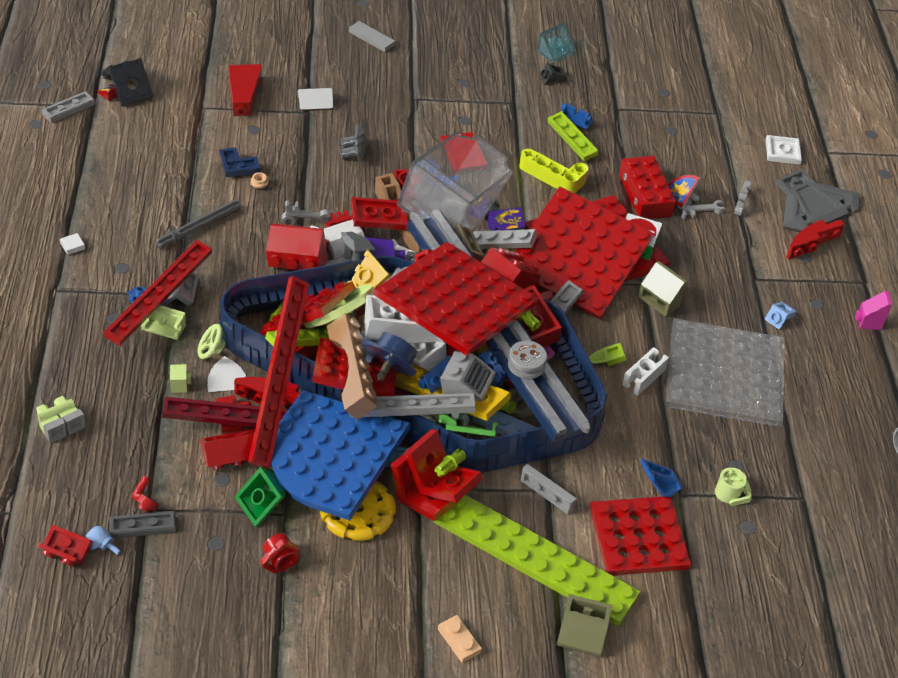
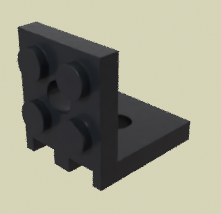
[101,58,154,106]

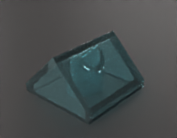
[537,22,576,63]

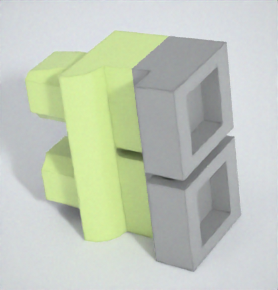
[36,396,86,443]

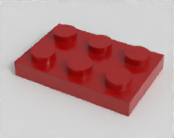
[351,197,408,230]

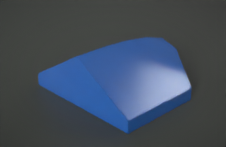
[640,458,683,497]

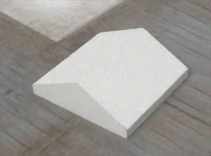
[324,219,365,259]

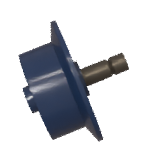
[365,332,418,382]

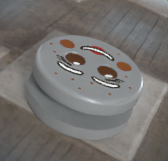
[508,341,547,379]

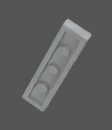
[473,229,538,249]

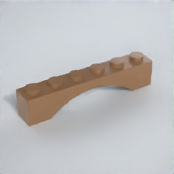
[375,173,422,252]
[327,313,377,420]

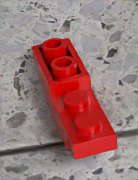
[786,220,845,259]
[234,377,300,409]

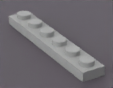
[350,393,475,418]

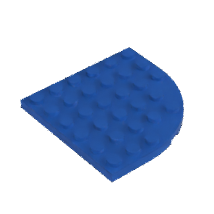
[271,390,410,521]

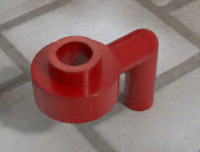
[132,476,159,513]

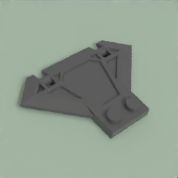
[775,169,860,231]

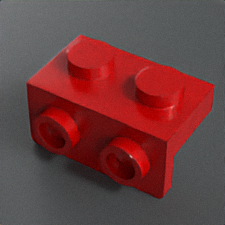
[37,524,93,567]

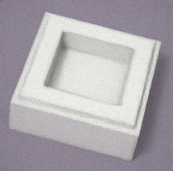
[60,233,85,255]

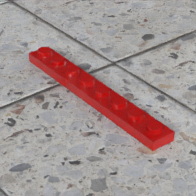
[104,240,212,346]

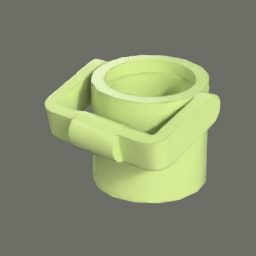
[715,467,752,506]

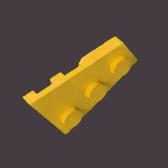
[347,250,391,315]

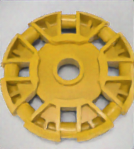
[320,481,396,541]

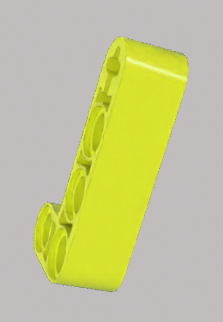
[519,149,588,193]

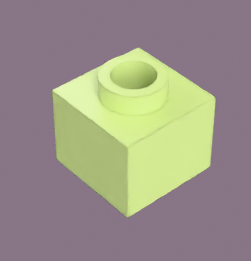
[170,364,191,393]

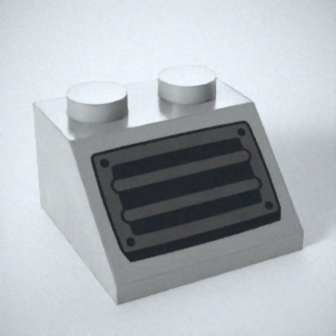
[440,351,496,402]

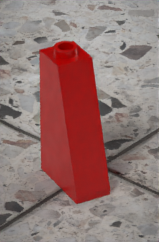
[228,64,262,116]

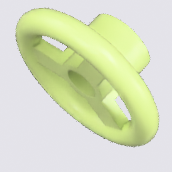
[198,324,225,360]

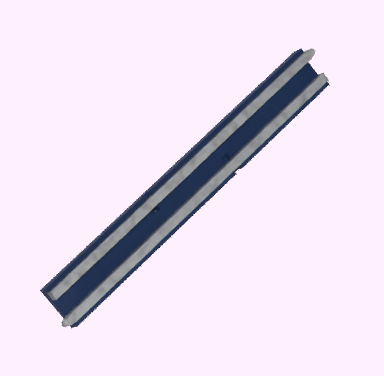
[407,209,591,443]

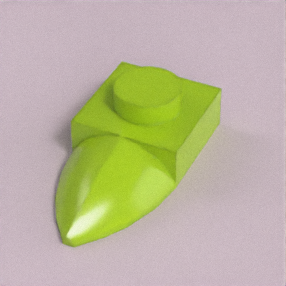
[589,343,626,366]

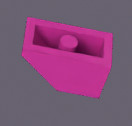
[855,291,892,330]

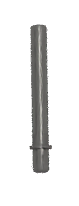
[156,200,240,249]

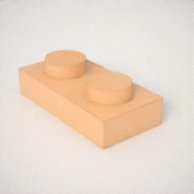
[438,615,482,663]

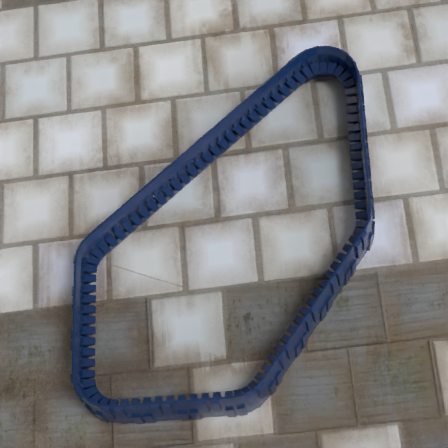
[219,256,607,473]

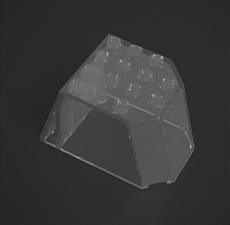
[397,132,513,231]

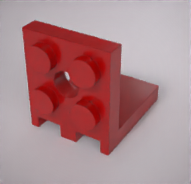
[404,429,483,503]
[391,453,463,522]

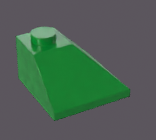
[235,467,286,527]

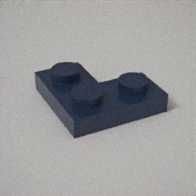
[219,147,260,177]

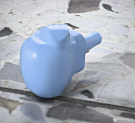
[86,526,121,555]

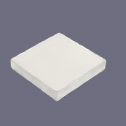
[765,135,802,164]

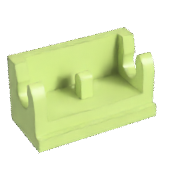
[141,305,186,340]

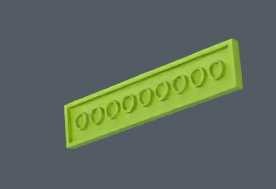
[434,495,640,627]

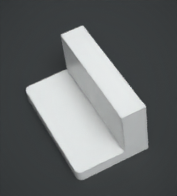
[298,88,333,110]

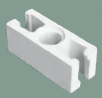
[622,347,669,396]

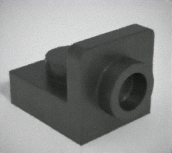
[539,63,567,85]

